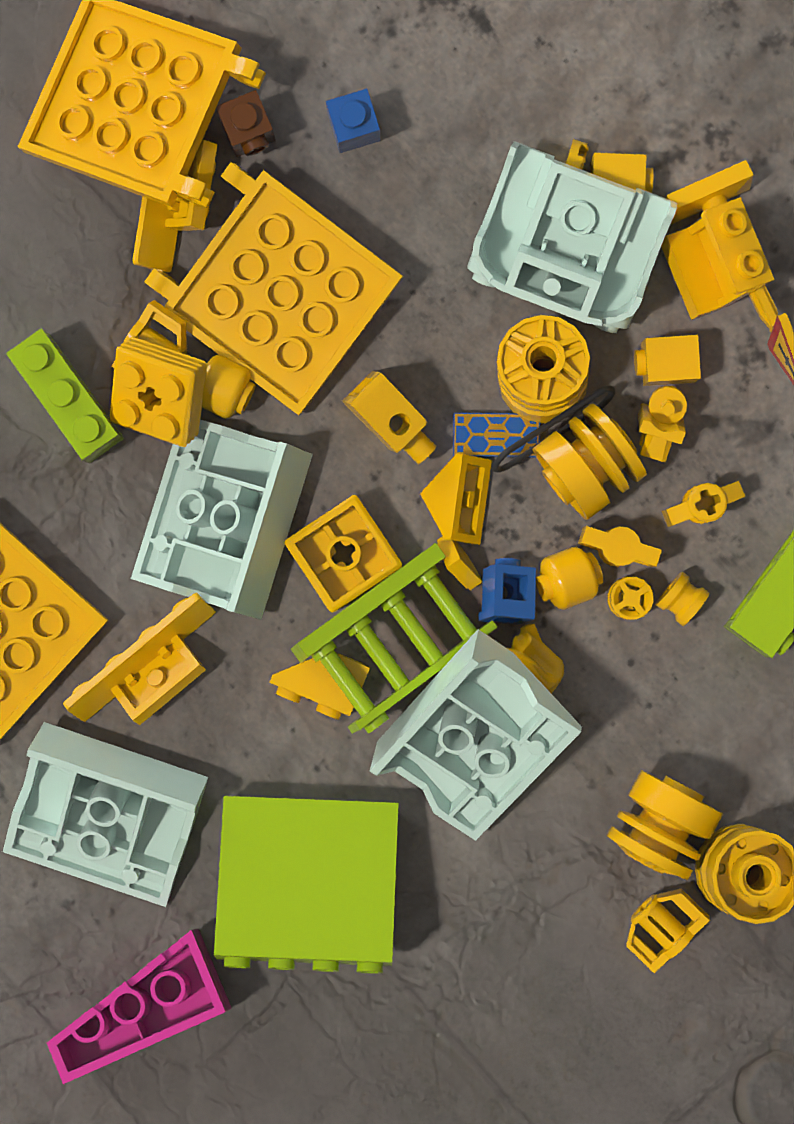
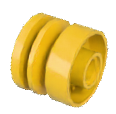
[497,315,590,423]
[532,403,647,520]
[606,770,723,880]
[695,824,794,924]

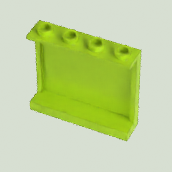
[214,796,398,974]

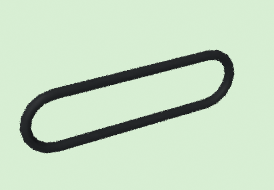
[492,386,615,473]

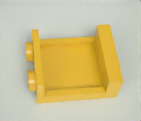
[661,197,775,320]

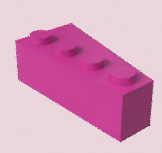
[47,929,232,1084]

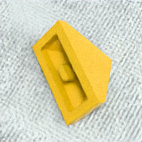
[420,453,492,545]

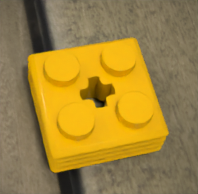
[110,337,207,447]
[285,495,402,612]

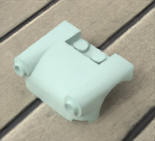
[467,141,677,333]

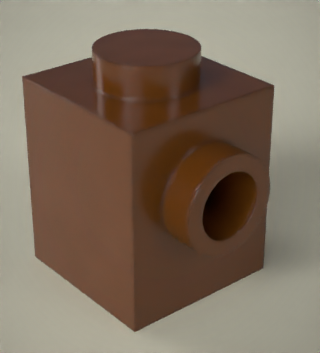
[216,90,276,157]

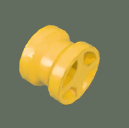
[655,571,710,626]
[607,577,653,620]

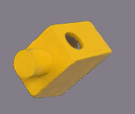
[342,371,437,464]

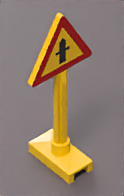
[666,160,794,385]

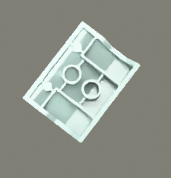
[131,420,313,619]
[370,629,582,841]
[3,722,208,907]

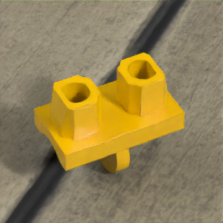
[638,385,687,462]

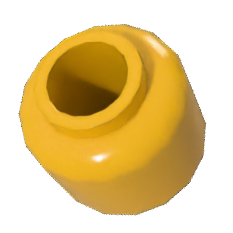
[202,355,256,418]
[536,547,603,610]

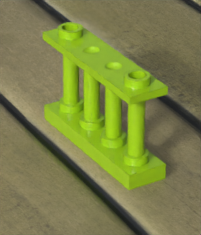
[291,543,497,734]

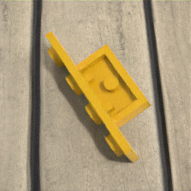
[132,140,217,272]
[63,593,215,726]

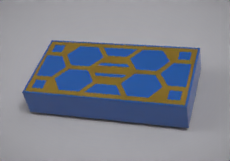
[453,413,540,458]

